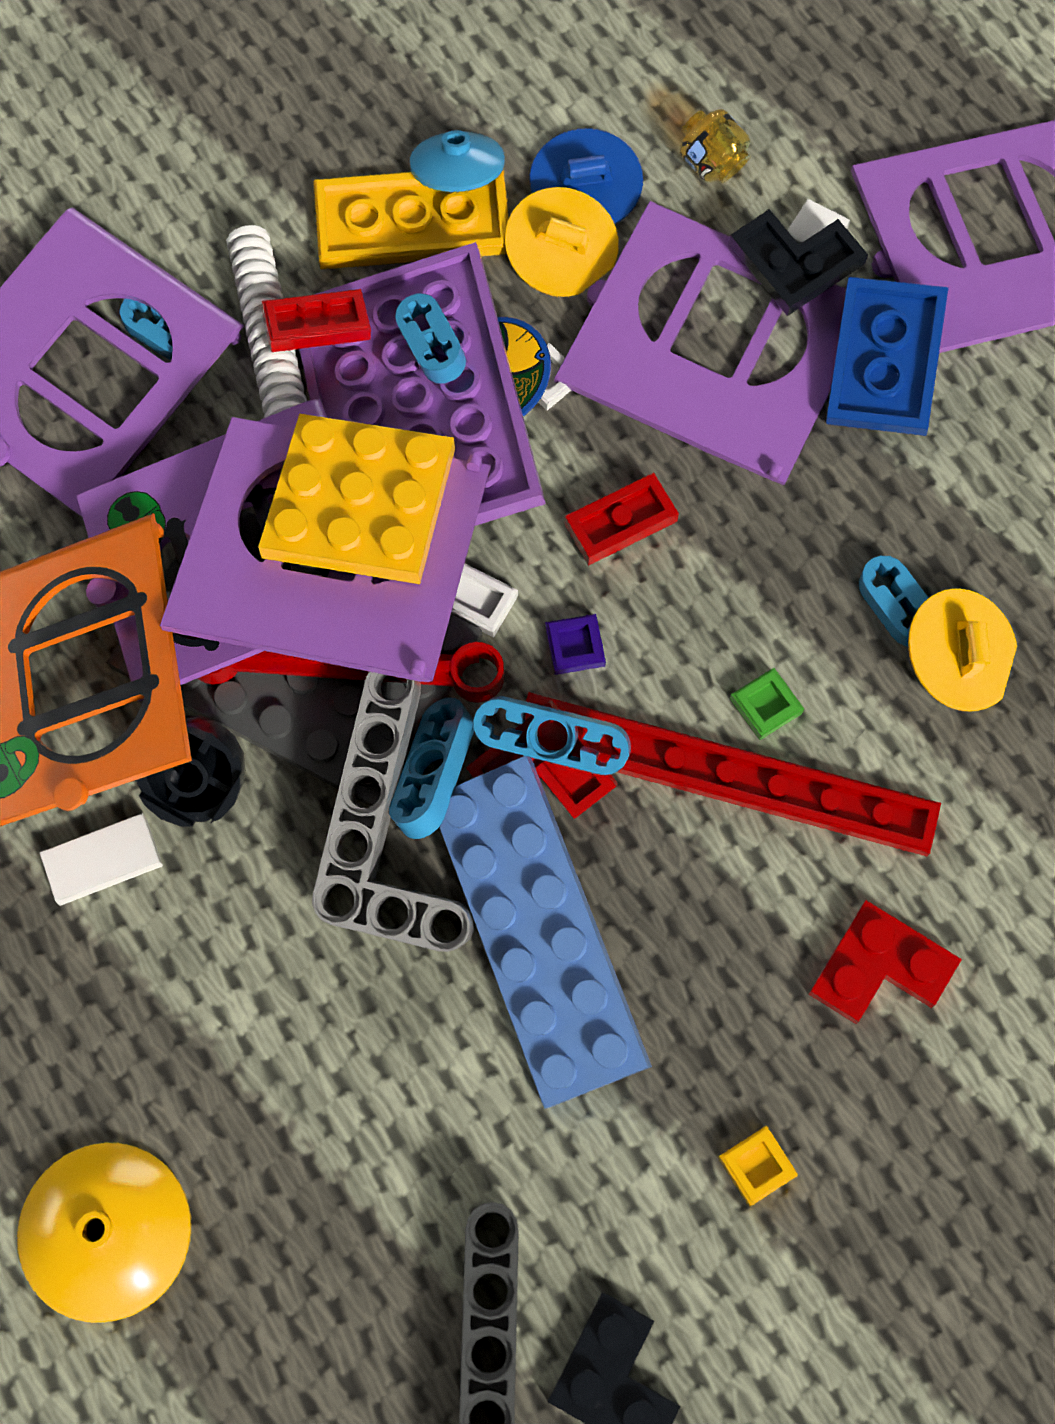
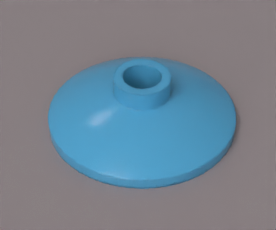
[410,130,505,192]

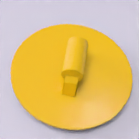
[505,187,619,297]
[908,589,1017,712]

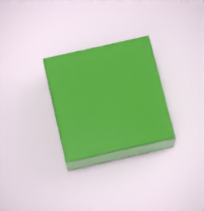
[730,668,804,740]

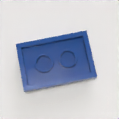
[826,277,949,436]

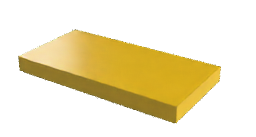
[314,170,509,269]

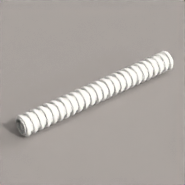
[227,225,317,568]

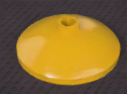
[17,1143,191,1322]

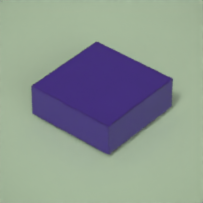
[545,614,606,675]

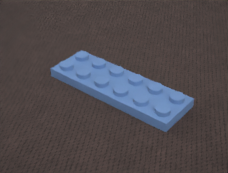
[440,756,652,1109]

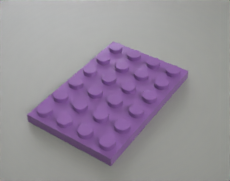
[300,242,546,526]

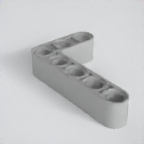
[312,672,475,952]

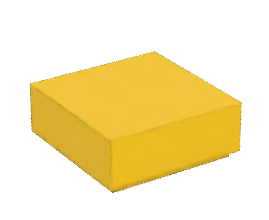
[718,1125,798,1207]

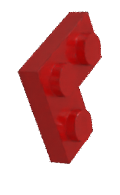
[466,700,618,819]
[808,900,962,1024]

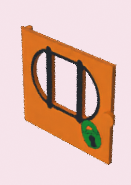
[0,513,192,826]

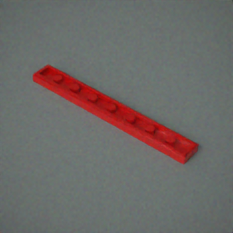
[525,692,941,857]

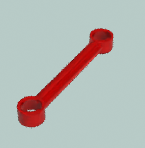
[187,636,504,703]

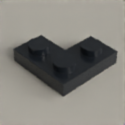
[729,209,868,316]
[547,1292,681,1424]

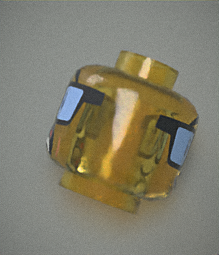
[680,109,751,183]

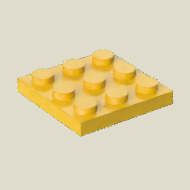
[258,413,455,584]

